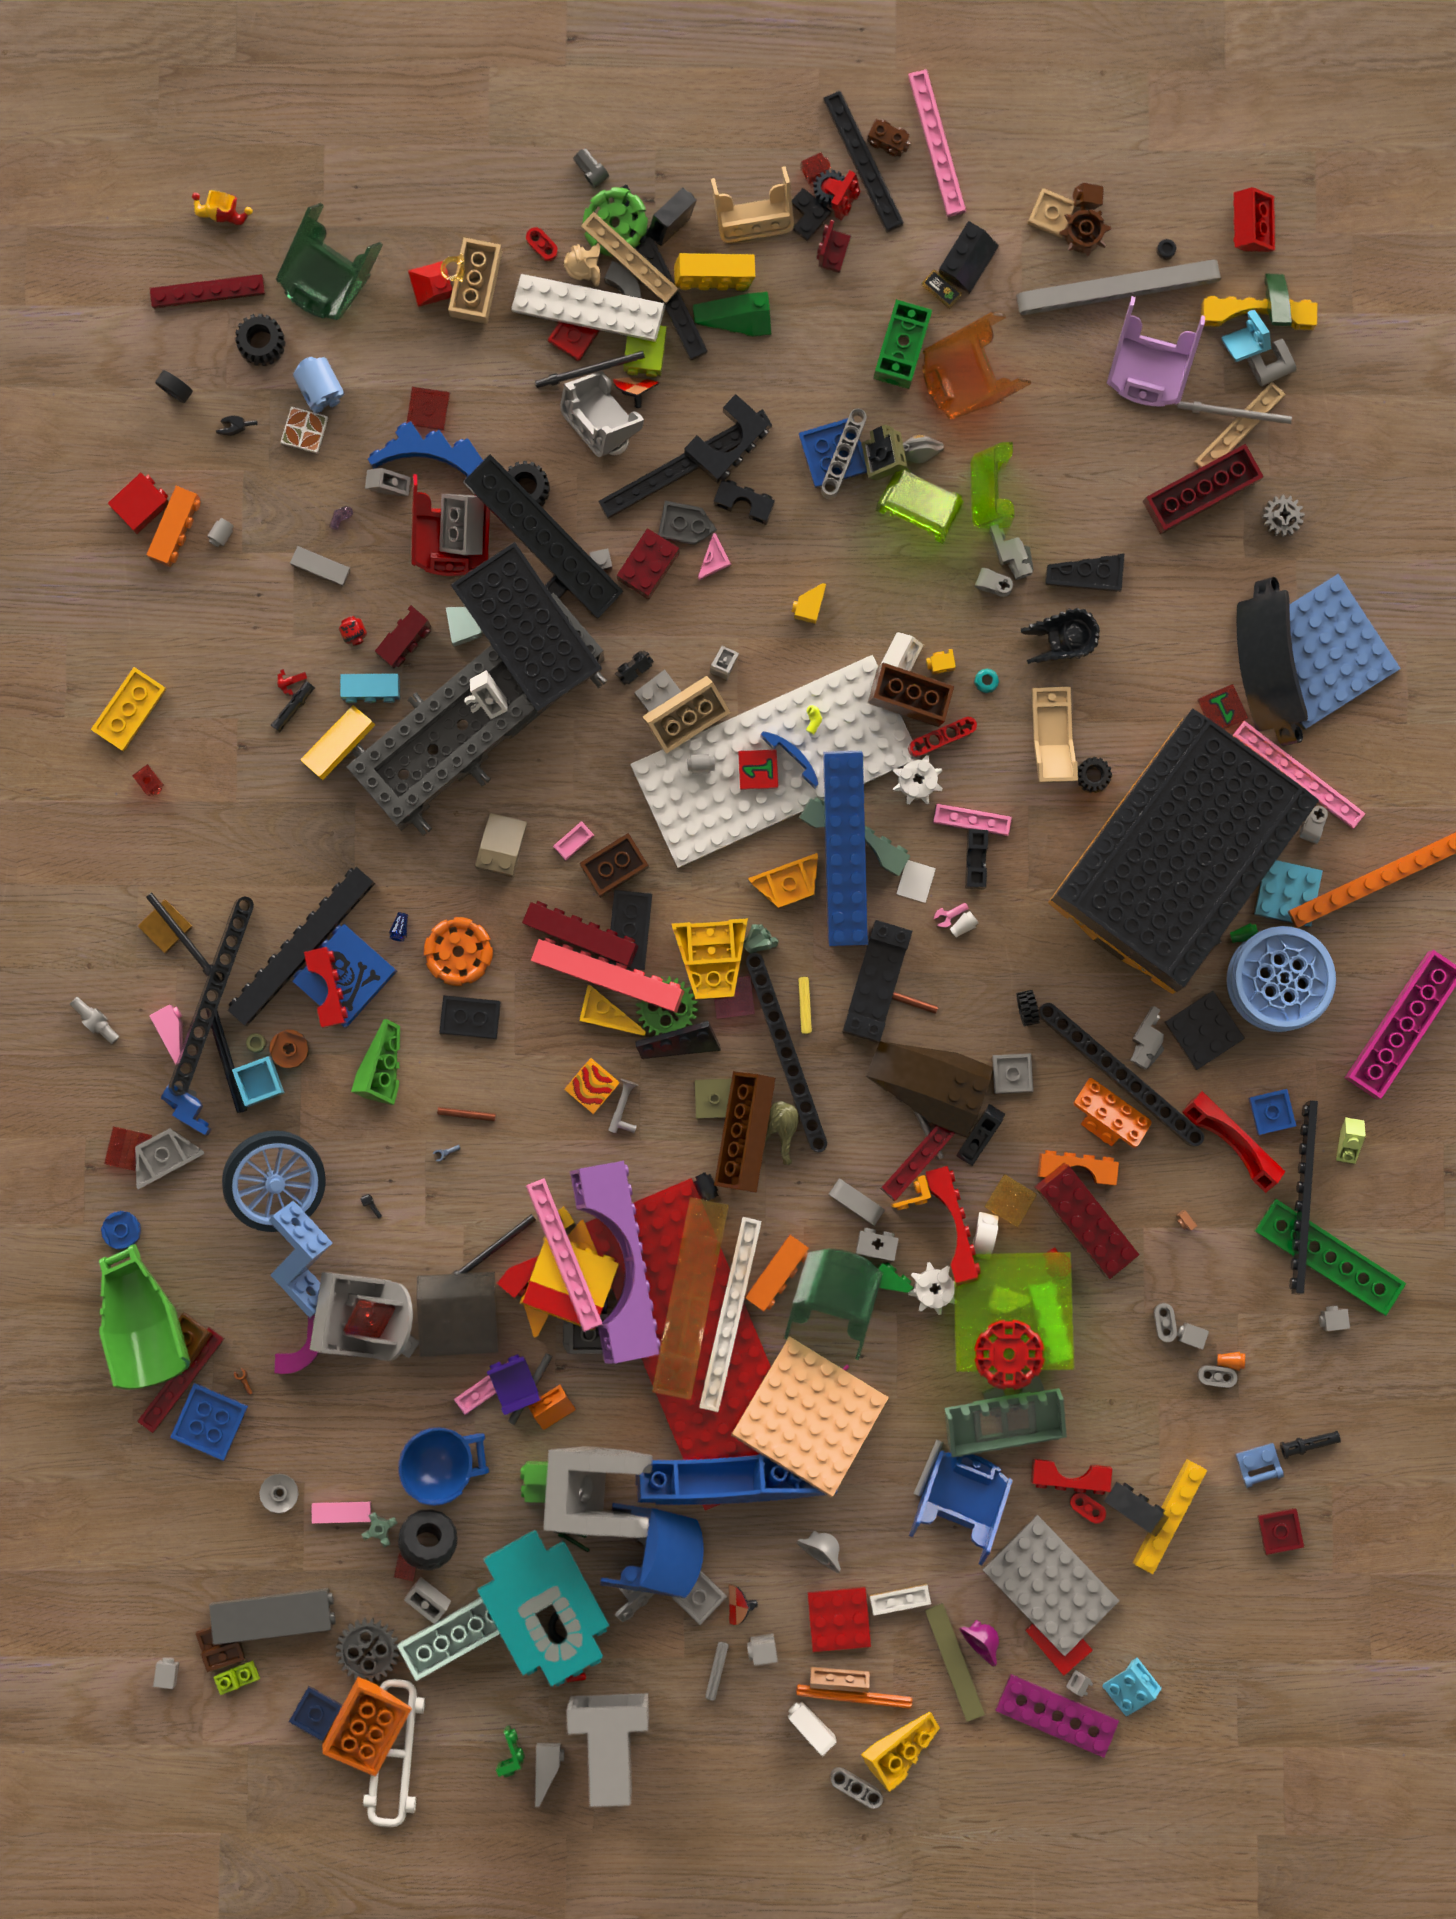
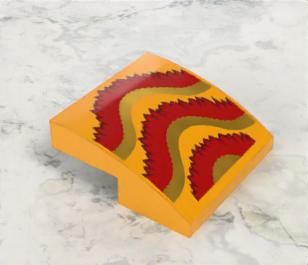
[564,1058,620,1114]

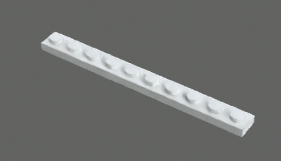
[699,1217,762,1412]

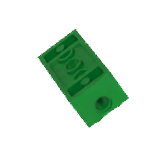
[873,299,932,389]

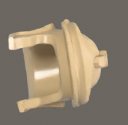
[564,243,600,287]

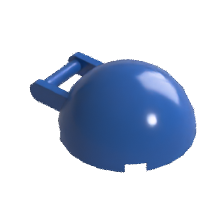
[398,1427,489,1505]

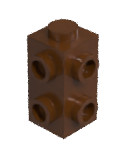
[867,119,911,157]

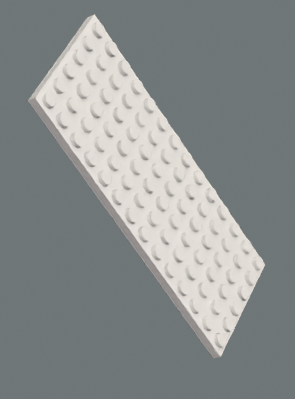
[630,655,920,868]

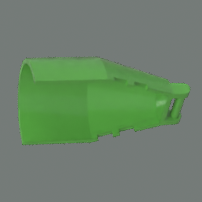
[99,1244,190,1390]

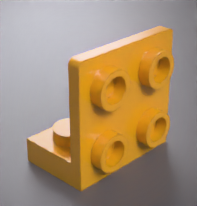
[891,1175,931,1210]

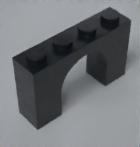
[684,394,769,484]

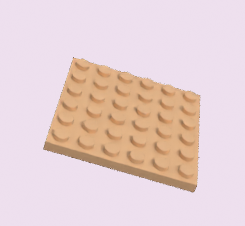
[731,1336,889,1498]

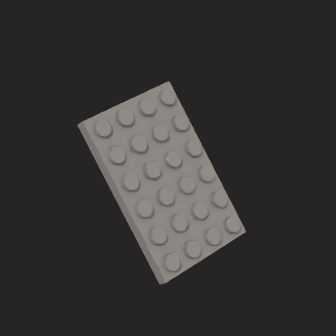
[982,1515,1119,1656]

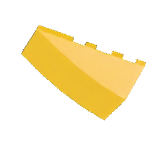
[671,918,748,999]

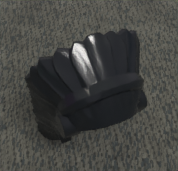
[1021,608,1100,664]

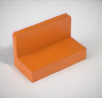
[528,1384,576,1430]

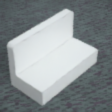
[881,633,923,671]

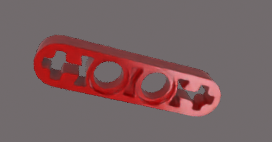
[908,716,977,757]

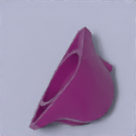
[959,1620,999,1667]

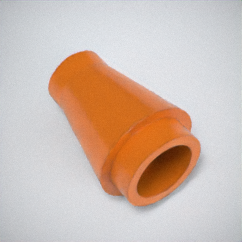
[1217,1352,1245,1371]

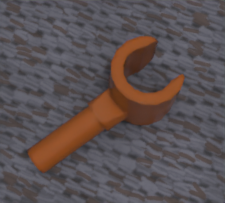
[234,1368,253,1395]

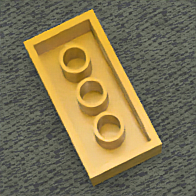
[674,253,755,291]

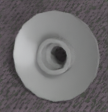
[259,1474,299,1513]

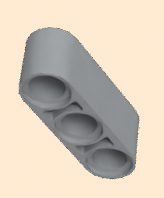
[829,1178,885,1226]
[830,1767,883,1809]

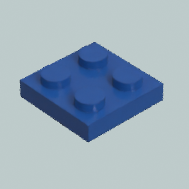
[1249,1089,1296,1135]

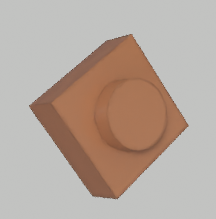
[1176,1211,1197,1231]

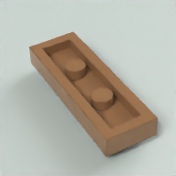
[810,1667,869,1693]

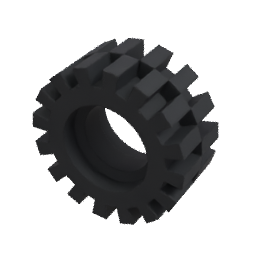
[1078,757,1112,793]
[1016,990,1040,1027]

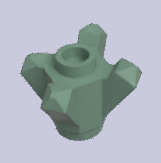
[743,924,779,954]
[361,1512,398,1548]

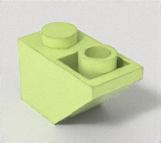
[1336,1117,1366,1164]

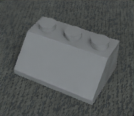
[439,494,484,555]

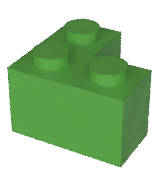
[521,1461,548,1503]

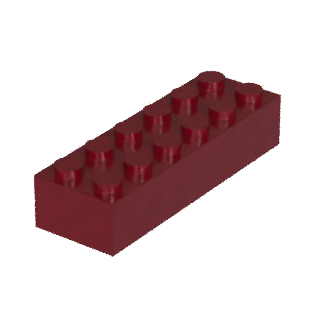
[1142,444,1264,535]
[1034,1163,1140,1279]

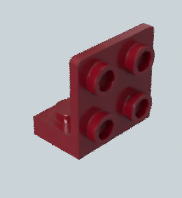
[816,220,851,273]

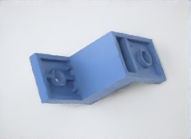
[269,1201,333,1318]

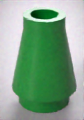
[1230,923,1258,943]

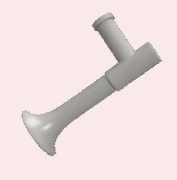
[608,1079,639,1134]

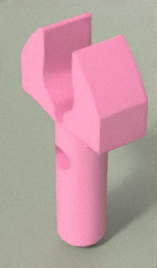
[933,903,968,928]

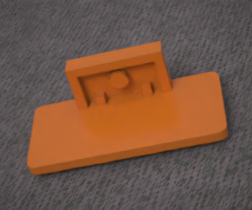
[1074,1078,1152,1148]

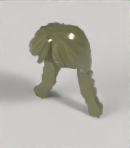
[765,1101,799,1165]

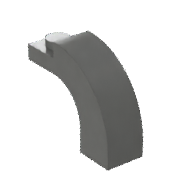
[604,261,641,298]

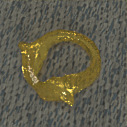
[441,253,465,281]

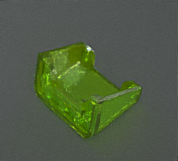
[971,442,1014,528]
[876,468,964,544]

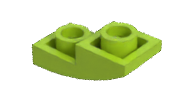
[213,1660,260,1695]

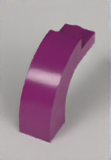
[274,1315,320,1374]

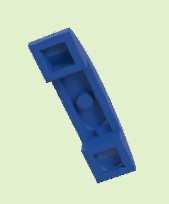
[760,731,818,789]

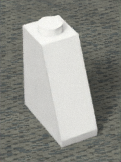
[788,1702,837,1756]

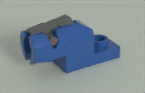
[161,1084,212,1136]

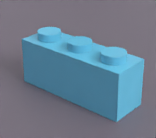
[340,674,400,703]

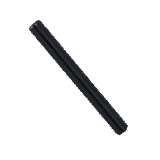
[206,1009,247,1113]

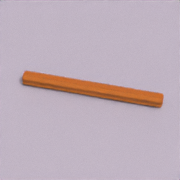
[796,1684,912,1709]

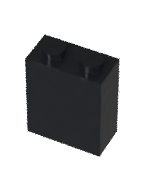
[647,188,697,246]

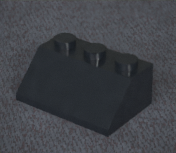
[938,220,999,294]

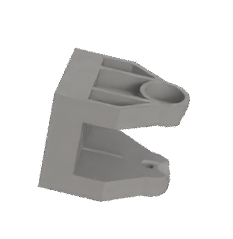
[544,1446,653,1537]

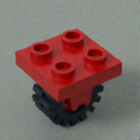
[813,170,861,221]

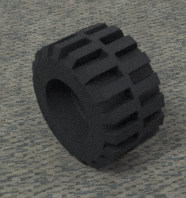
[235,313,286,366]
[508,461,550,506]

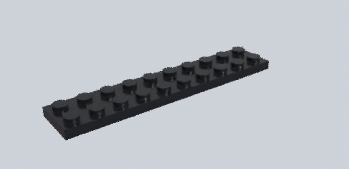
[462,454,624,619]

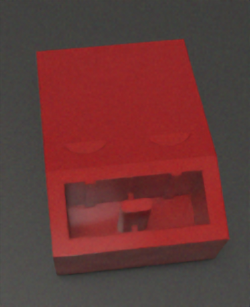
[497,1255,539,1298]

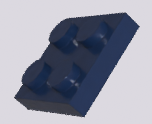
[289,1686,343,1741]

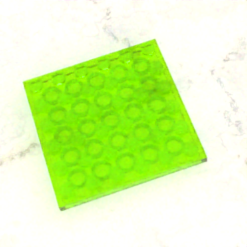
[954,1252,1074,1372]

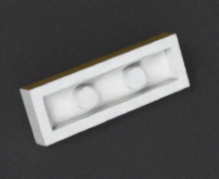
[870,1584,931,1615]

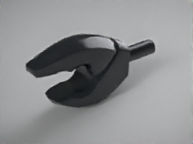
[216,415,258,436]

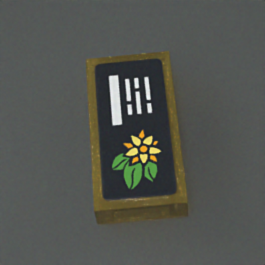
[921,269,962,309]

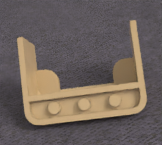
[711,167,794,243]

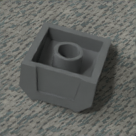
[563,1314,610,1354]

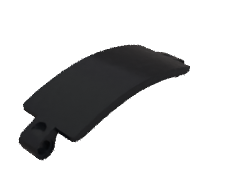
[1236,577,1308,746]

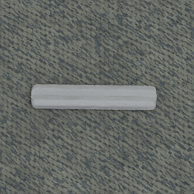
[705,1642,728,1700]

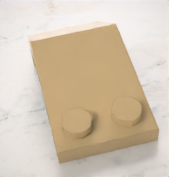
[1032,687,1078,782]

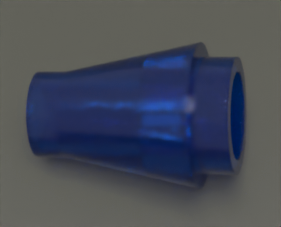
[388,912,408,942]

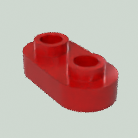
[526,227,558,261]
[1070,1492,1106,1524]

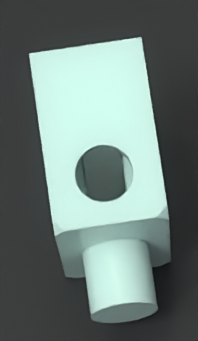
[446,607,482,646]

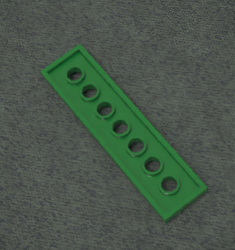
[1254,1199,1407,1316]

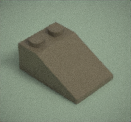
[475,813,527,877]

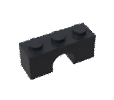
[713,480,775,525]
[965,829,988,890]

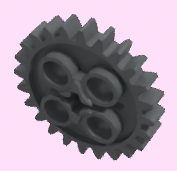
[336,1618,400,1682]

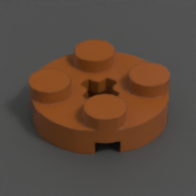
[269,1030,309,1068]

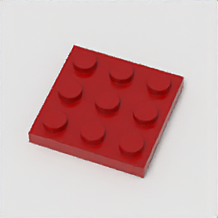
[807,1587,871,1652]

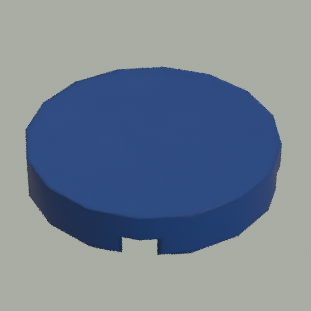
[101,1211,141,1250]

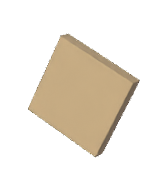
[1027,188,1075,238]

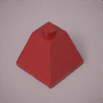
[408,261,452,307]

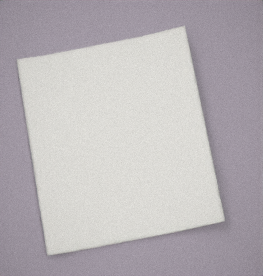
[896,860,936,903]

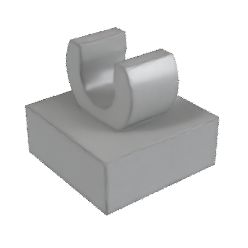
[1066,1670,1093,1697]

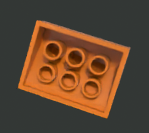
[322,1677,412,1777]

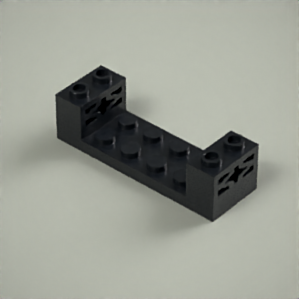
[842,920,913,1043]

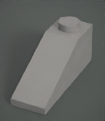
[535,1743,564,1807]

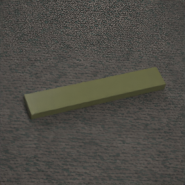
[925,1603,985,1722]

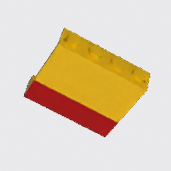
[519,1237,619,1331]

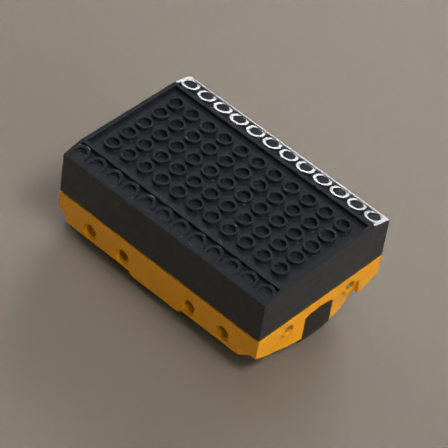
[1048,708,1319,994]

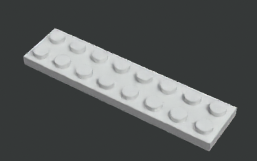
[511,274,665,342]

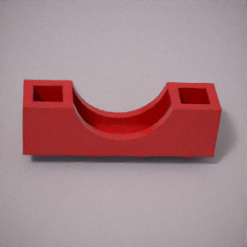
[304,947,348,1029]
[1031,1459,1113,1495]

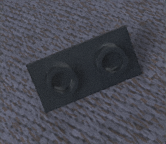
[615,650,654,685]

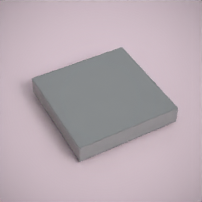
[992,1053,1033,1094]
[672,1571,727,1625]

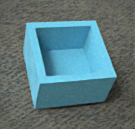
[232,1056,285,1107]

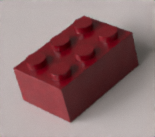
[616,528,680,600]

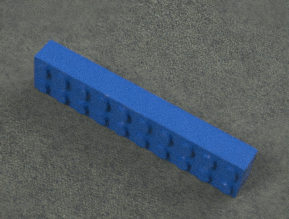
[823,751,868,946]

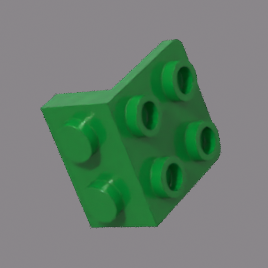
[496,1725,525,1778]

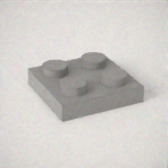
[634,670,682,712]

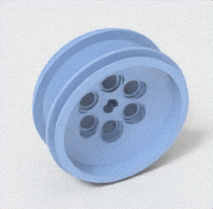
[1226,926,1336,1032]

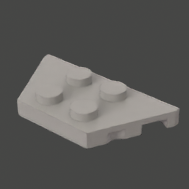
[135,1128,205,1189]

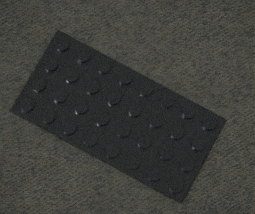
[451,542,602,713]

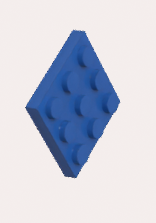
[798,418,867,488]
[170,1383,248,1461]

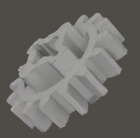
[1262,495,1305,537]

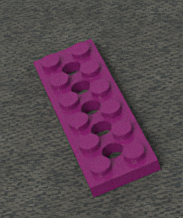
[995,1673,1119,1758]

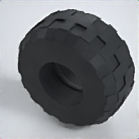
[398,1509,457,1571]

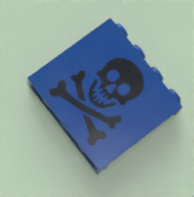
[293,924,397,1028]

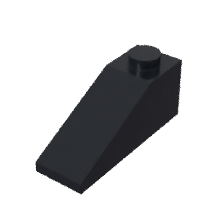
[956,1104,1005,1166]

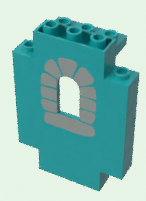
[477,1530,609,1687]

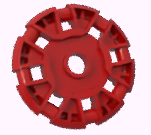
[974,1319,1045,1390]

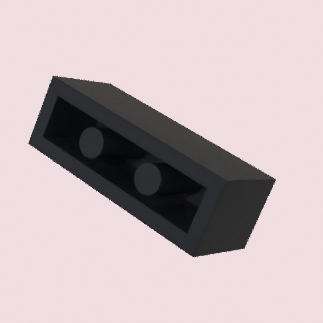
[1104,1482,1169,1537]

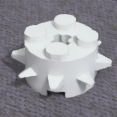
[893,755,943,804]
[908,1262,957,1315]

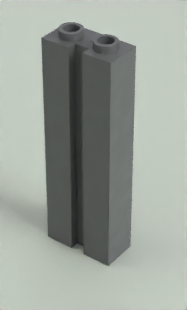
[209,1588,336,1645]

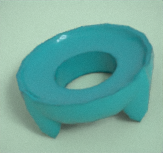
[974,669,999,693]

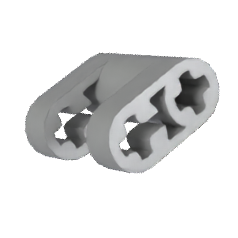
[1247,338,1296,386]

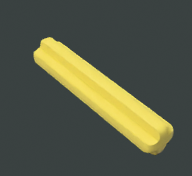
[798,977,812,1034]

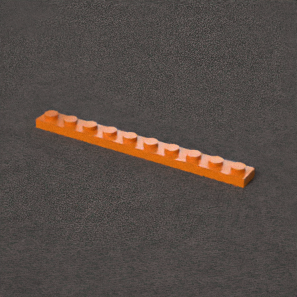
[1288,832,1456,928]

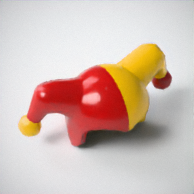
[192,190,253,226]

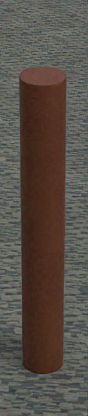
[892,992,938,1014]
[437,1107,496,1122]

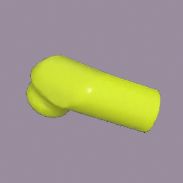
[806,705,822,735]

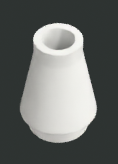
[950,911,979,938]

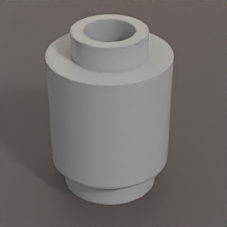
[207,518,234,547]
[687,754,715,774]

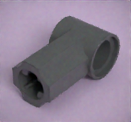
[573,148,609,188]

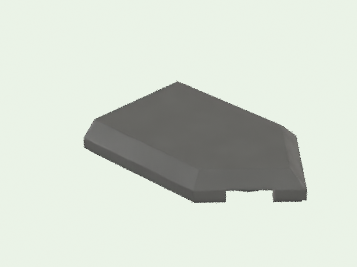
[658,501,717,545]

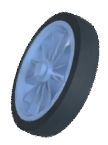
[222,1130,326,1232]

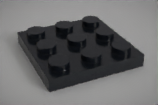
[1164,991,1245,1070]

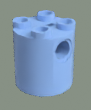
[293,357,344,413]

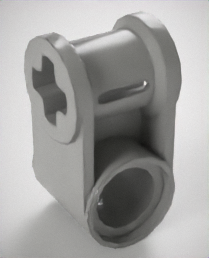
[975,568,1013,597]
[1299,806,1328,844]

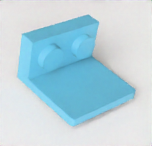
[1222,310,1271,362]
[1103,1658,1162,1716]

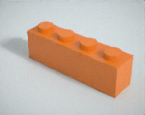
[146,486,201,567]
[745,1235,810,1311]

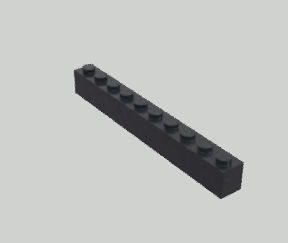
[227,867,376,1026]

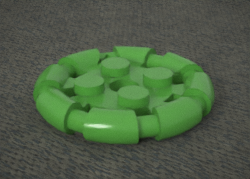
[583,187,648,257]

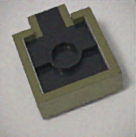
[862,425,908,481]

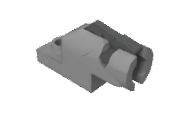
[989,524,1034,580]
[1130,1006,1164,1070]

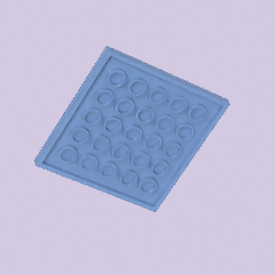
[1290,574,1401,730]

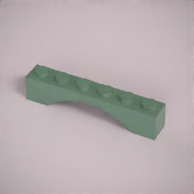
[798,797,910,876]

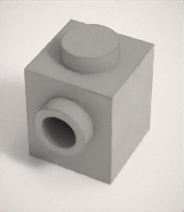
[1319,1306,1350,1331]

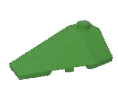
[351,1019,400,1105]

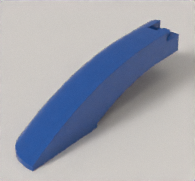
[635,1454,838,1505]

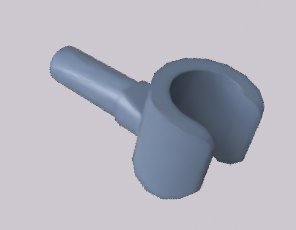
[433,1145,460,1161]

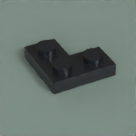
[792,188,832,241]

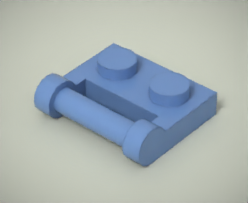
[1235,1443,1284,1488]

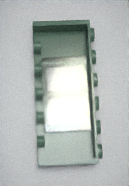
[945,1388,1067,1457]

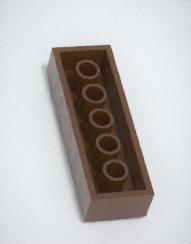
[714,1071,776,1193]

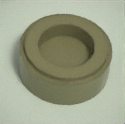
[246,1033,266,1053]

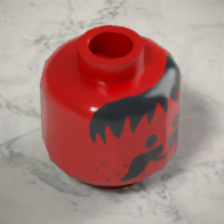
[339,616,367,646]

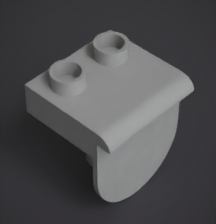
[310,1272,413,1361]

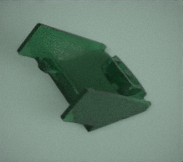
[276,203,383,320]
[784,1248,883,1360]

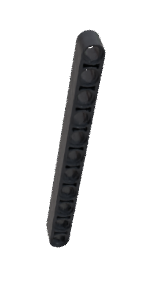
[168,896,254,1096]
[746,953,827,1153]
[1038,1003,1204,1146]

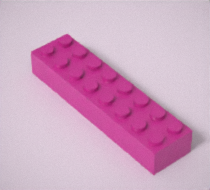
[1344,950,1456,1100]

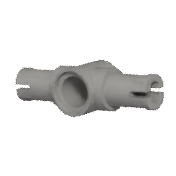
[70,997,120,1044]

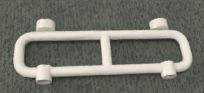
[363,1679,425,1827]

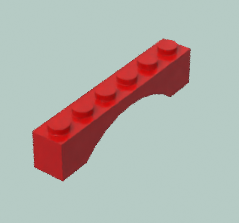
[1182,1091,1286,1193]
[925,1166,981,1286]

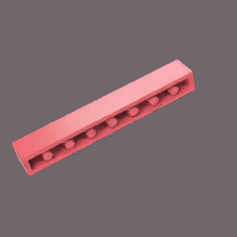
[531,938,685,1013]

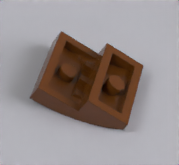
[195,1627,245,1672]

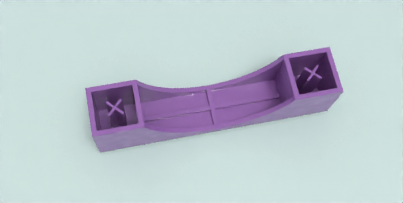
[570,1161,661,1363]

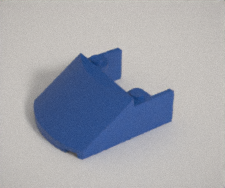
[909,1451,1012,1566]
[600,1503,704,1598]

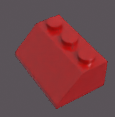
[1233,187,1275,252]

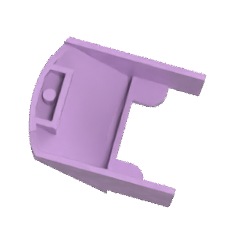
[1107,297,1205,406]

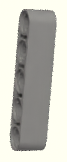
[821,408,867,499]

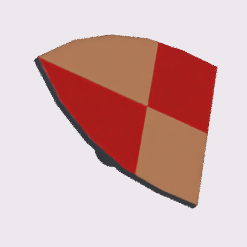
[613,378,660,408]
[729,1584,758,1625]

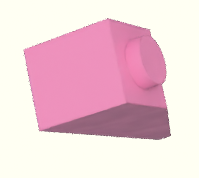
[149,1004,183,1066]

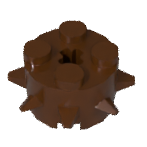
[1059,205,1111,256]

